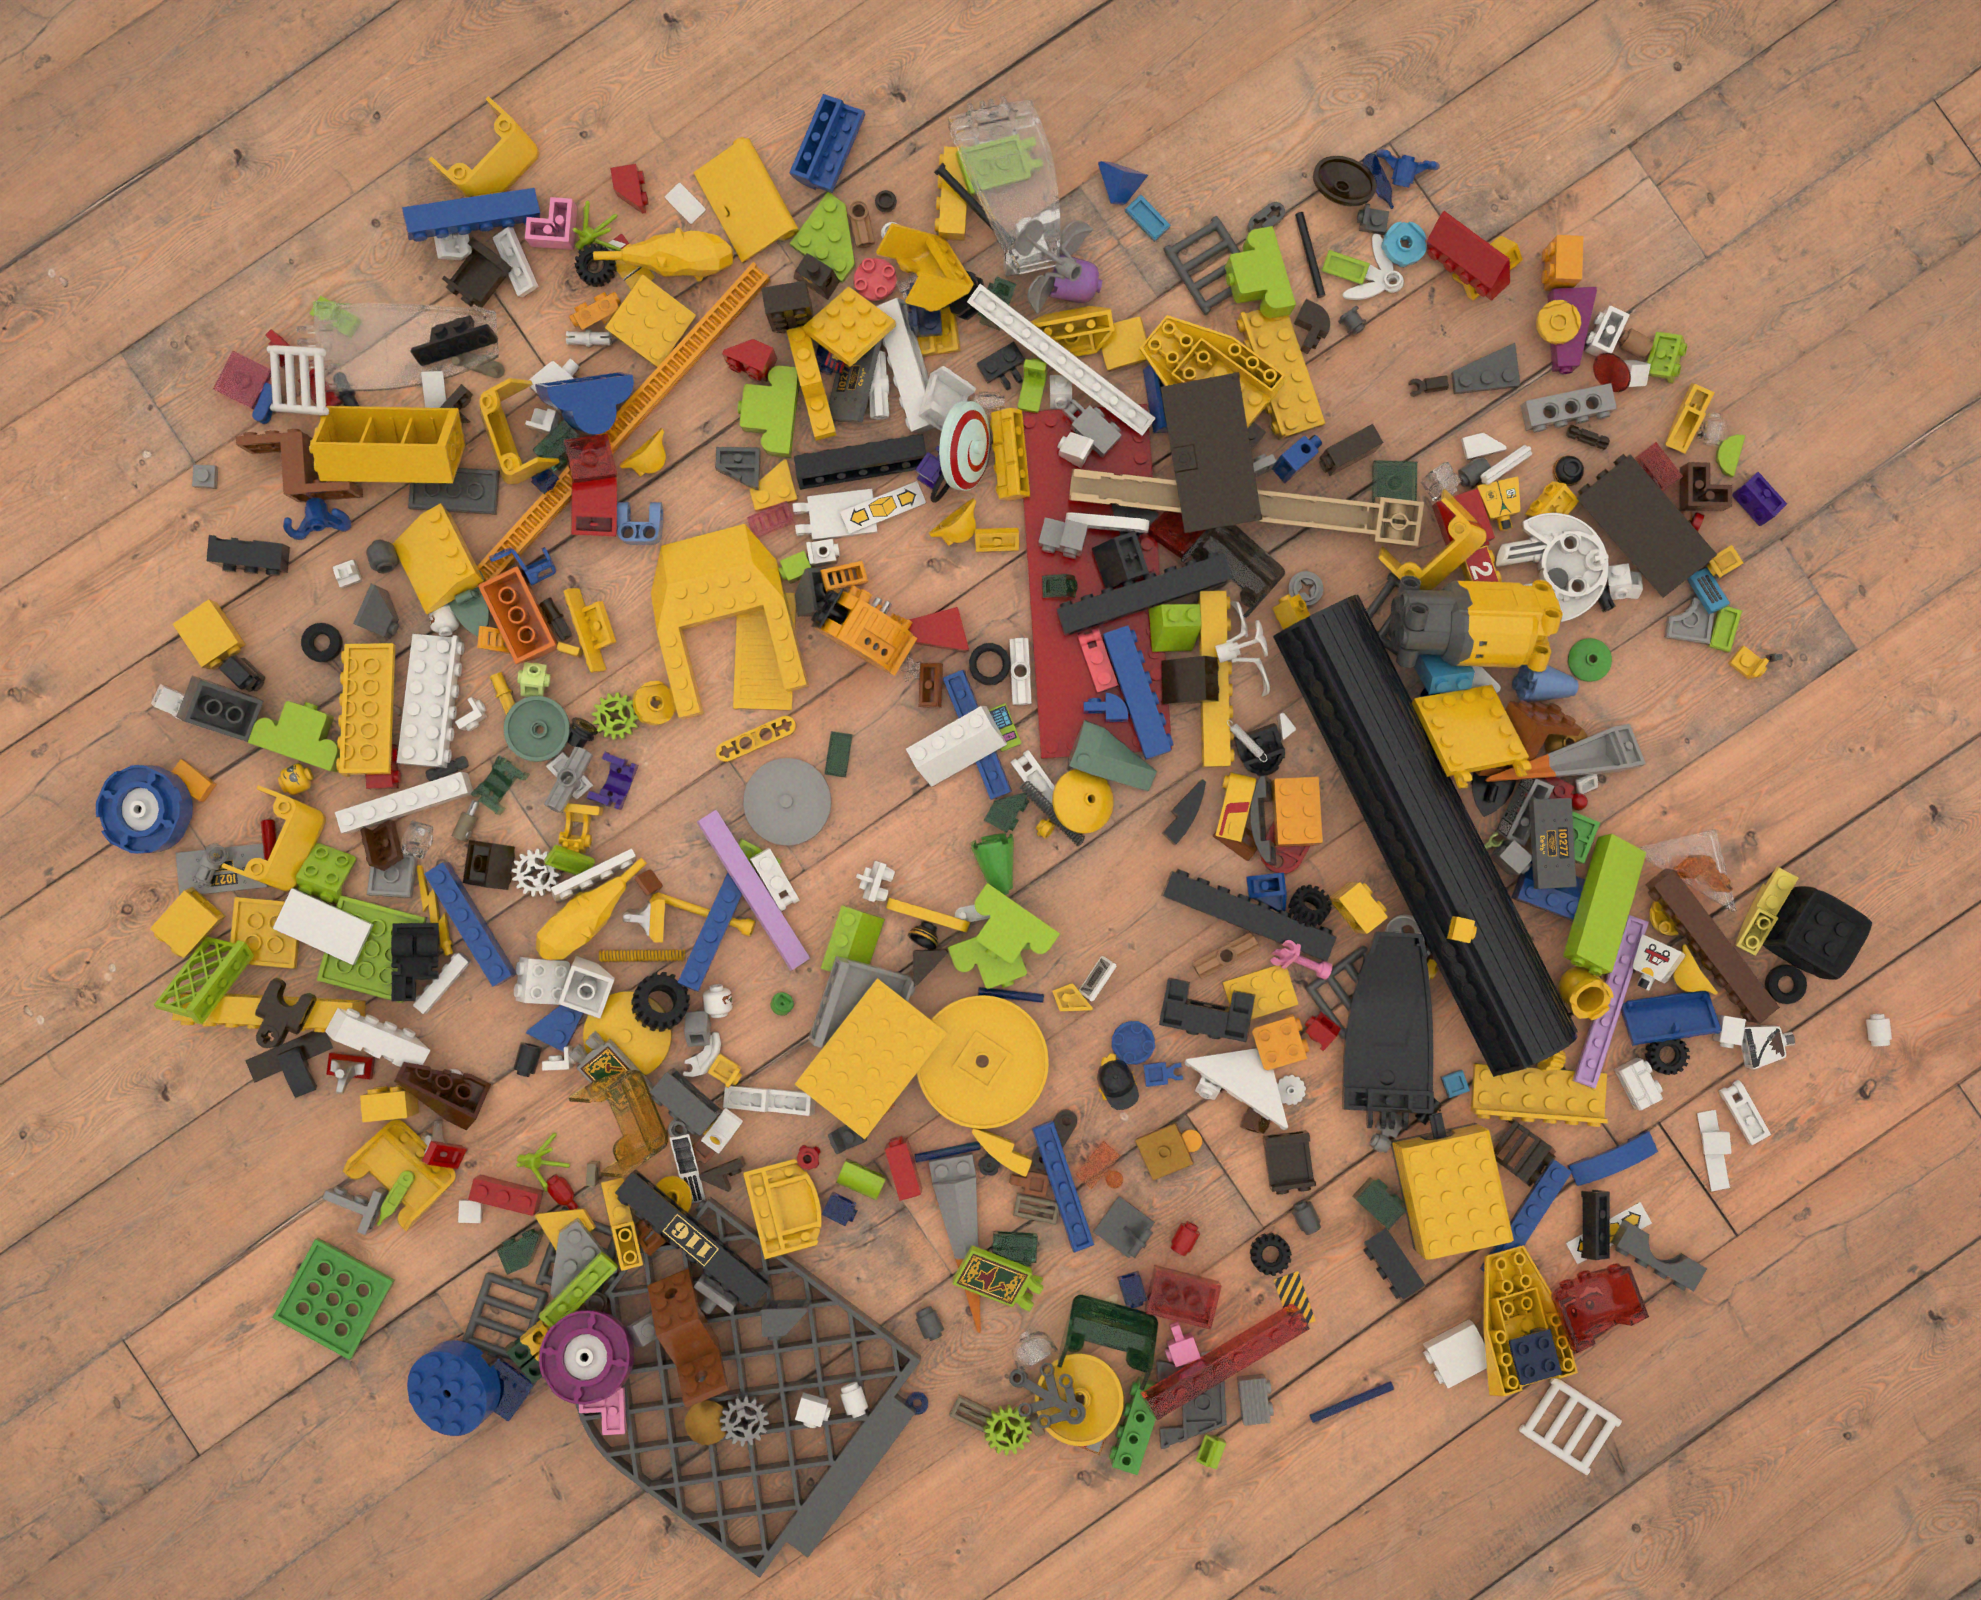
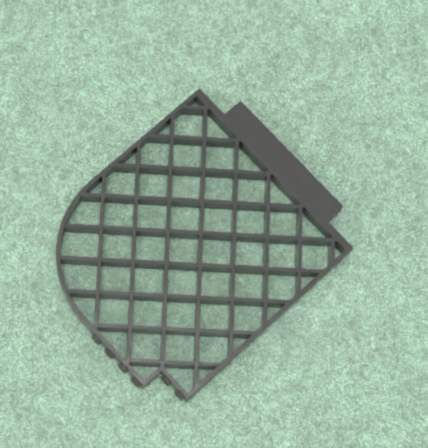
[576,1197,921,1578]

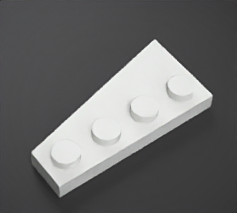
[551,849,636,904]

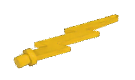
[417,865,453,956]

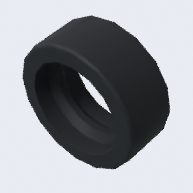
[969,643,1010,685]

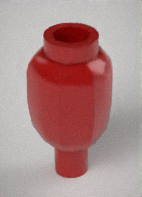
[546,1174,579,1210]

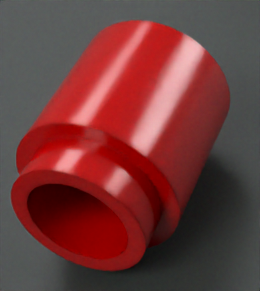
[1170,1221,1200,1256]

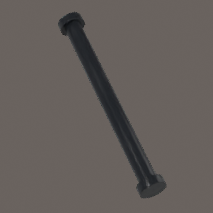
[934,163,1016,249]

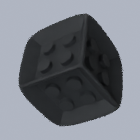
[1763,886,1872,980]

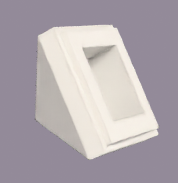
[1576,774,1598,794]

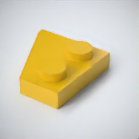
[750,459,798,512]

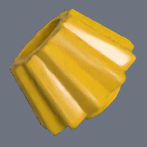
[1537,1050,1566,1071]

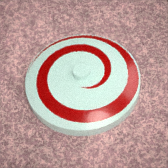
[939,401,991,491]

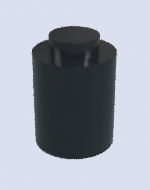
[513,1042,542,1077]

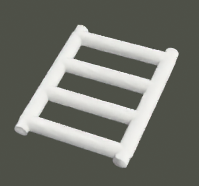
[267,345,329,415]
[1519,1378,1622,1475]

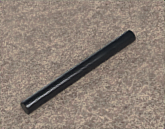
[1295,212,1326,298]

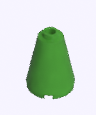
[970,833,1014,895]

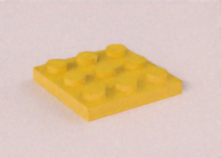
[604,274,696,367]
[803,286,896,367]
[229,897,299,969]

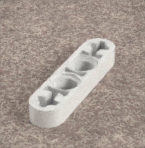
[1065,513,1150,533]

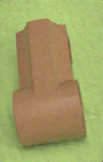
[849,201,875,248]

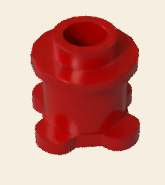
[797,1145,821,1170]

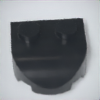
[1234,723,1285,776]

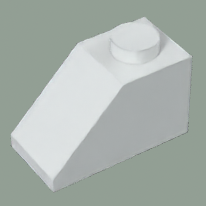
[1057,432,1094,468]

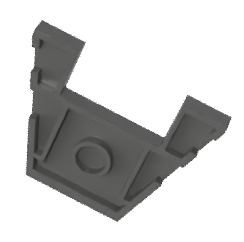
[1156,1360,1227,1449]

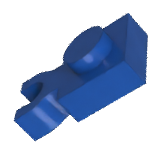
[1143,1062,1183,1087]

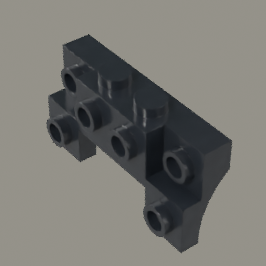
[1159,978,1256,1042]

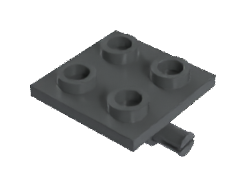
[1093,1196,1155,1258]

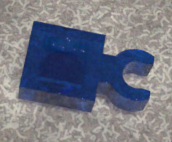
[531,468,559,494]

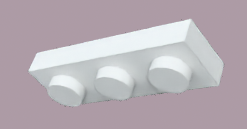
[493,227,539,297]

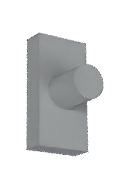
[693,1273,738,1314]

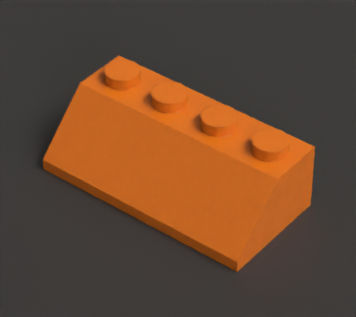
[478,566,558,664]

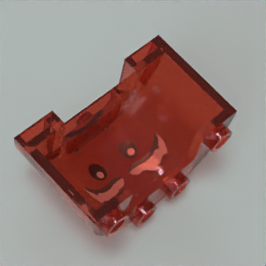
[1551,1263,1649,1353]

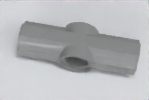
[544,746,593,813]

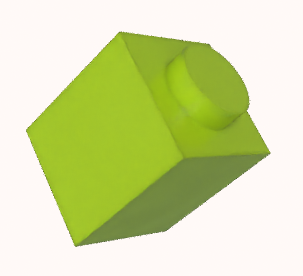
[778,551,812,584]

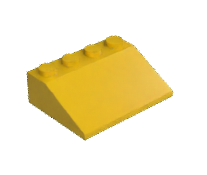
[392,503,485,615]

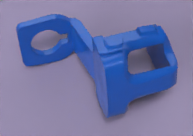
[489,547,556,586]

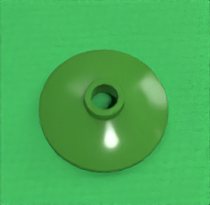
[1568,638,1612,682]

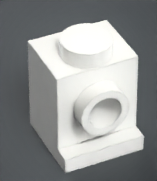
[806,539,840,567]

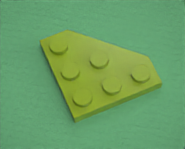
[790,192,855,284]

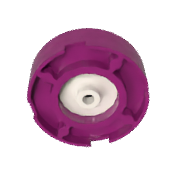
[539,1310,634,1404]

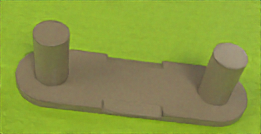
[451,352,505,378]

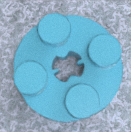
[1381,221,1427,267]

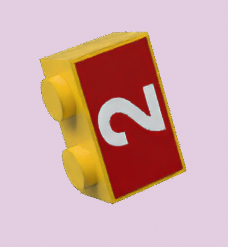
[1460,545,1502,582]

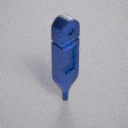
[1363,153,1394,209]

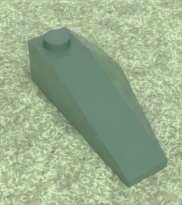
[1068,720,1157,791]

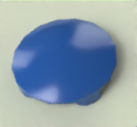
[1111,1021,1155,1065]

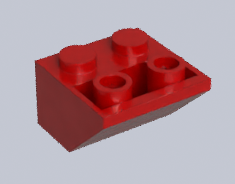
[722,339,778,382]

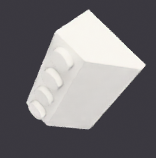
[906,706,1007,787]

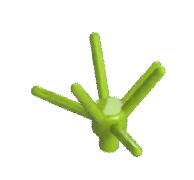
[573,201,621,251]
[516,1133,570,1192]

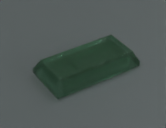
[825,731,853,778]

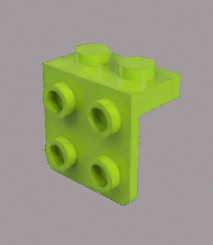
[296,843,356,904]

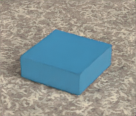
[1441,1070,1470,1098]

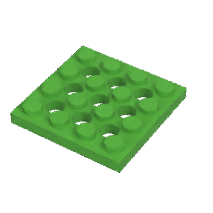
[272,1238,395,1360]

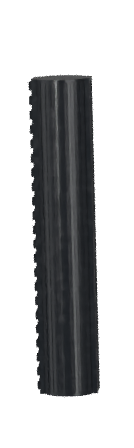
[1273,595,1578,1077]

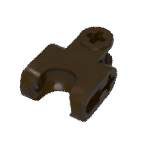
[255,978,317,1048]

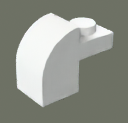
[151,684,185,720]

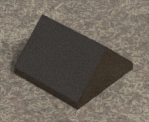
[913,949,948,985]

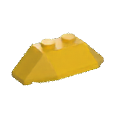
[1030,306,1115,357]

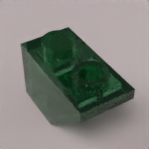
[984,793,1030,833]
[497,1228,544,1275]

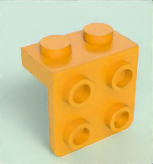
[1252,1014,1310,1070]

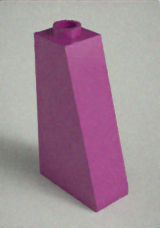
[1547,287,1597,375]

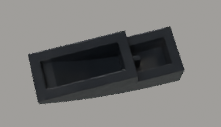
[1162,779,1206,845]

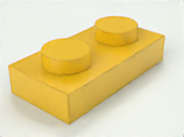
[975,528,1019,552]

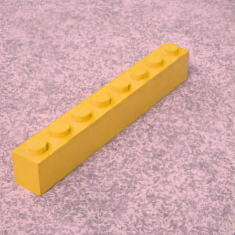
[1198,591,1234,768]

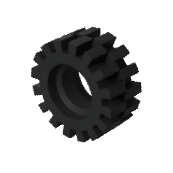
[574,244,617,287]
[1288,885,1332,927]
[1645,1038,1690,1075]
[1250,1233,1292,1276]

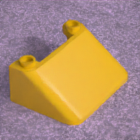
[343,1120,456,1232]

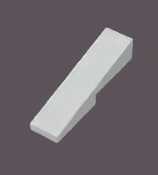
[723,1085,816,1116]

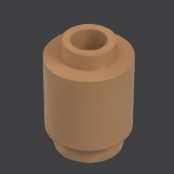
[1618,328,1653,358]

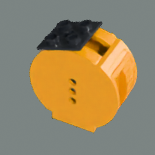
[811,585,917,676]

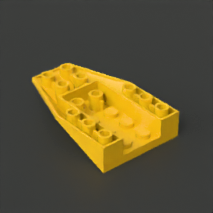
[1139,315,1285,428]
[1484,1245,1578,1396]

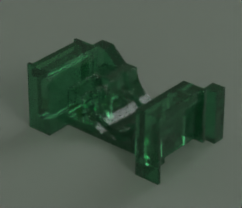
[471,755,530,815]

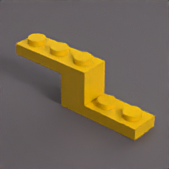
[786,326,837,441]

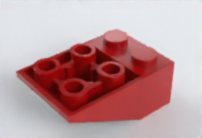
[571,467,617,537]

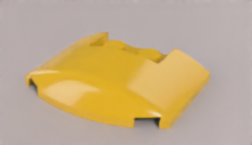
[743,1159,821,1260]

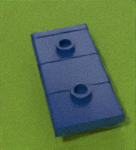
[1621,991,1721,1046]

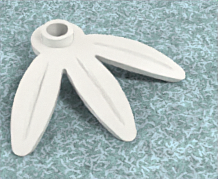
[1343,233,1404,300]

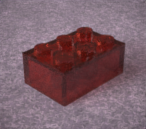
[1144,1265,1222,1330]

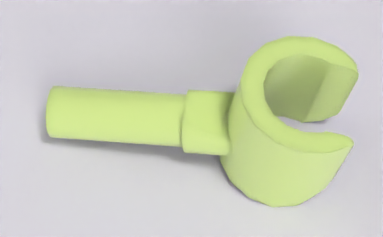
[1484,831,1504,850]

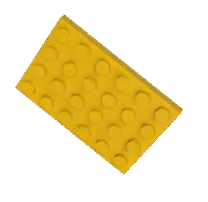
[795,978,947,1139]

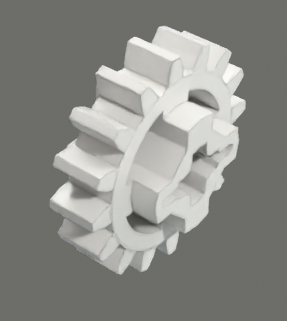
[511,849,561,896]

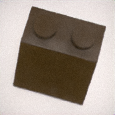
[462,840,515,890]

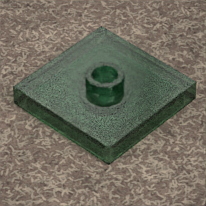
[1372,460,1418,503]

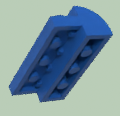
[789,94,866,193]

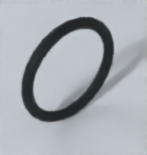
[930,473,950,503]

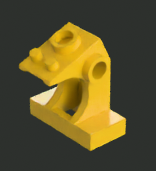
[559,803,603,854]

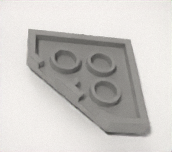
[550,1218,618,1298]

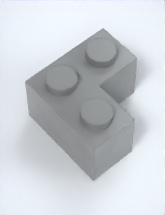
[1038,517,1088,559]

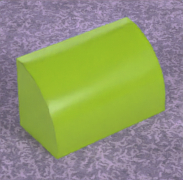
[836,1159,887,1200]

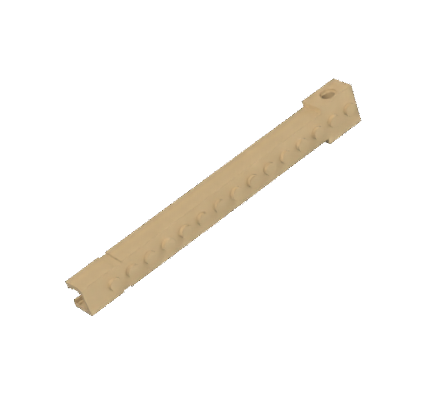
[1069,469,1424,546]

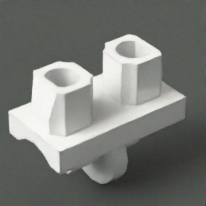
[856,861,895,902]

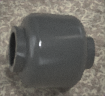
[366,539,398,574]

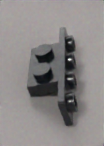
[410,315,498,366]

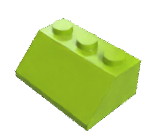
[821,905,885,972]

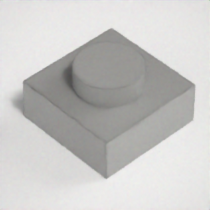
[192,465,218,489]

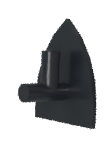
[1471,772,1517,817]

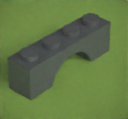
[1611,1219,1707,1292]

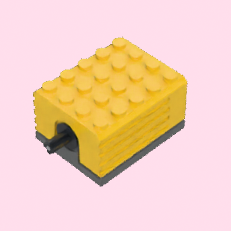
[1391,1113,1514,1260]

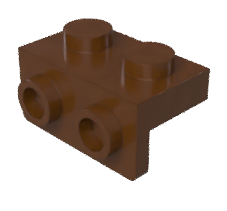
[360,820,404,871]

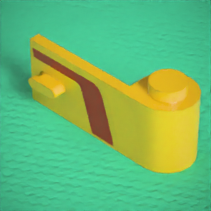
[1215,772,1256,842]

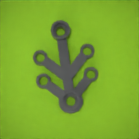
[1009,1363,1086,1428]

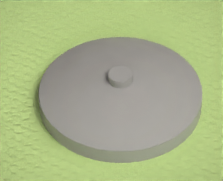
[743,758,831,846]

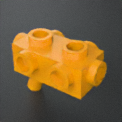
[569,292,621,330]

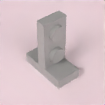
[323,1186,388,1235]

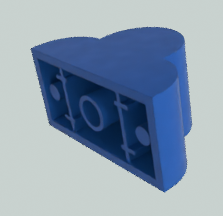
[535,372,634,434]

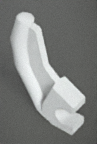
[683,1032,721,1077]

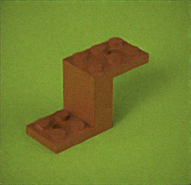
[236,429,363,502]
[1475,700,1582,776]
[647,1268,729,1408]

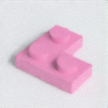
[579,1386,626,1435]

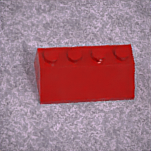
[1427,211,1510,301]

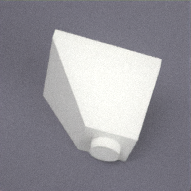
[558,956,615,1018]

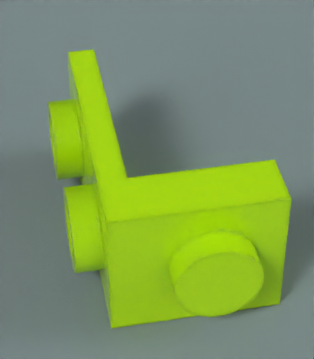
[1018,358,1047,413]

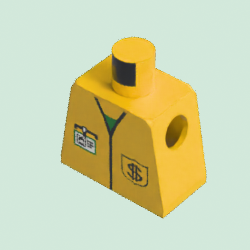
[1473,476,1520,531]

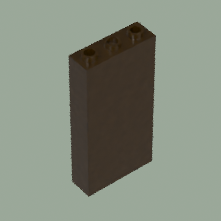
[1577,454,1717,598]

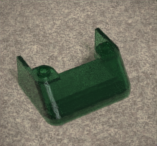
[1057,1295,1158,1390]

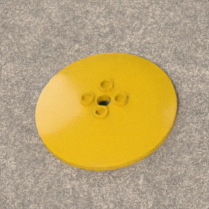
[917,995,1049,1129]

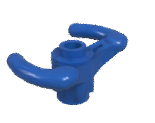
[1376,149,1440,188]
[283,498,351,540]

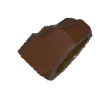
[1240,1107,1270,1134]

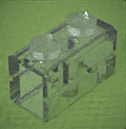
[1421,462,1461,501]

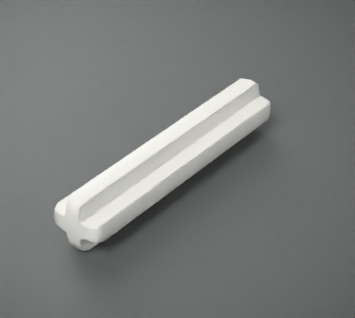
[1480,445,1532,485]

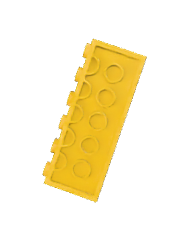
[1236,309,1325,440]
[336,643,396,777]
[1470,1063,1608,1127]

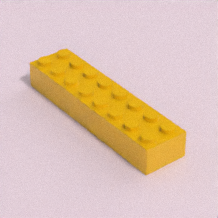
[172,991,366,1032]

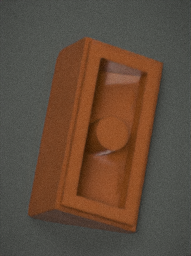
[1213,827,1258,861]

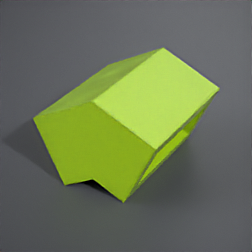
[1195,1435,1226,1469]

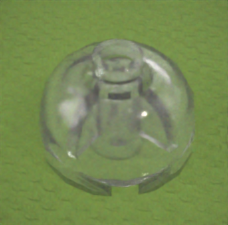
[1013,1329,1058,1372]

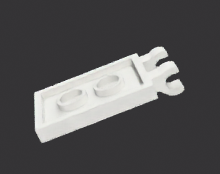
[793,489,878,541]

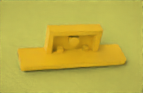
[563,588,616,673]

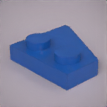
[526,1005,584,1052]

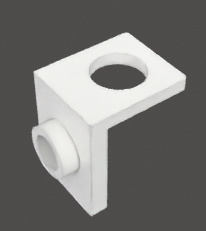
[701,1108,743,1154]

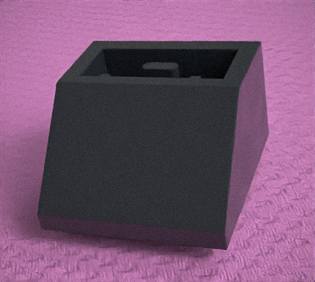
[1092,531,1149,589]

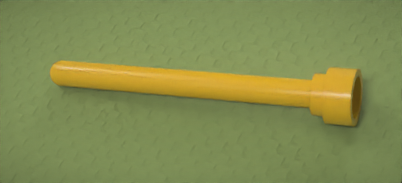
[655,892,756,937]

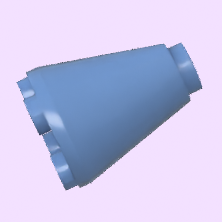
[1512,665,1579,702]

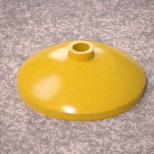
[1052,769,1114,834]

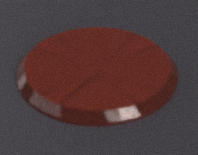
[1593,353,1631,392]

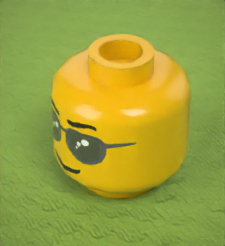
[278,763,314,795]

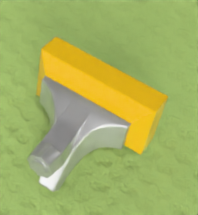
[622,894,665,943]

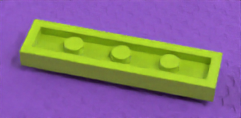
[539,1251,618,1328]

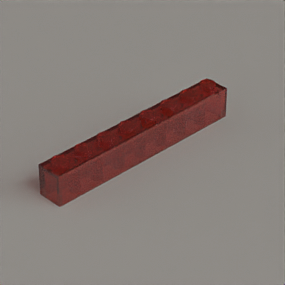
[1140,1303,1310,1420]

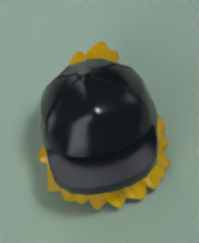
[1097,1053,1139,1110]

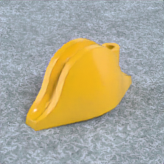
[619,428,666,477]
[929,498,976,546]
[1673,944,1718,995]

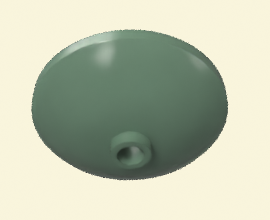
[504,696,570,762]

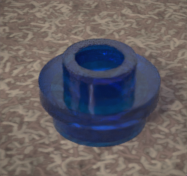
[906,1392,928,1415]

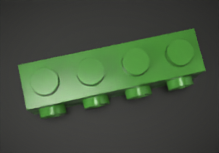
[1109,1376,1165,1475]

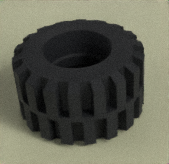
[631,972,690,1032]

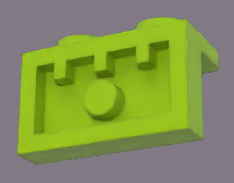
[1647,331,1687,383]

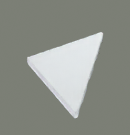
[1185,1048,1288,1130]

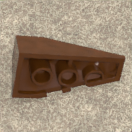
[394,1062,491,1130]

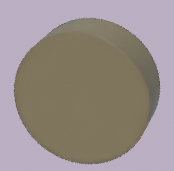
[1029,1413,1045,1437]

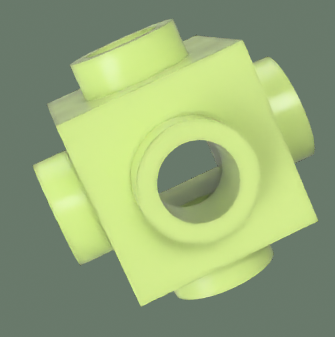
[517,662,551,697]

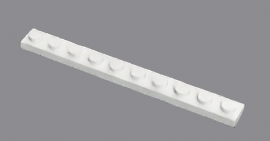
[967,284,1155,436]

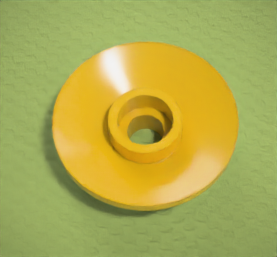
[656,1176,692,1212]

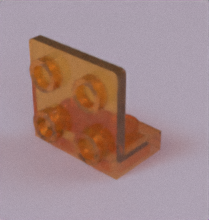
[1673,855,1733,892]

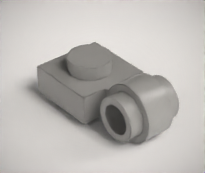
[1369,1112,1402,1153]

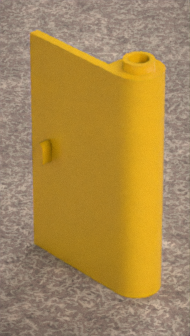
[693,137,799,263]

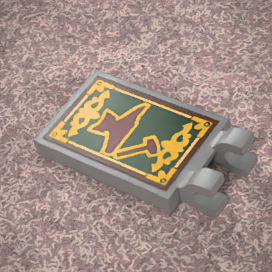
[569,1031,654,1116]

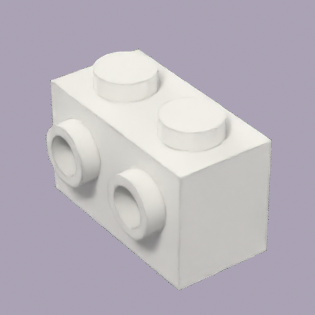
[1585,306,1630,360]

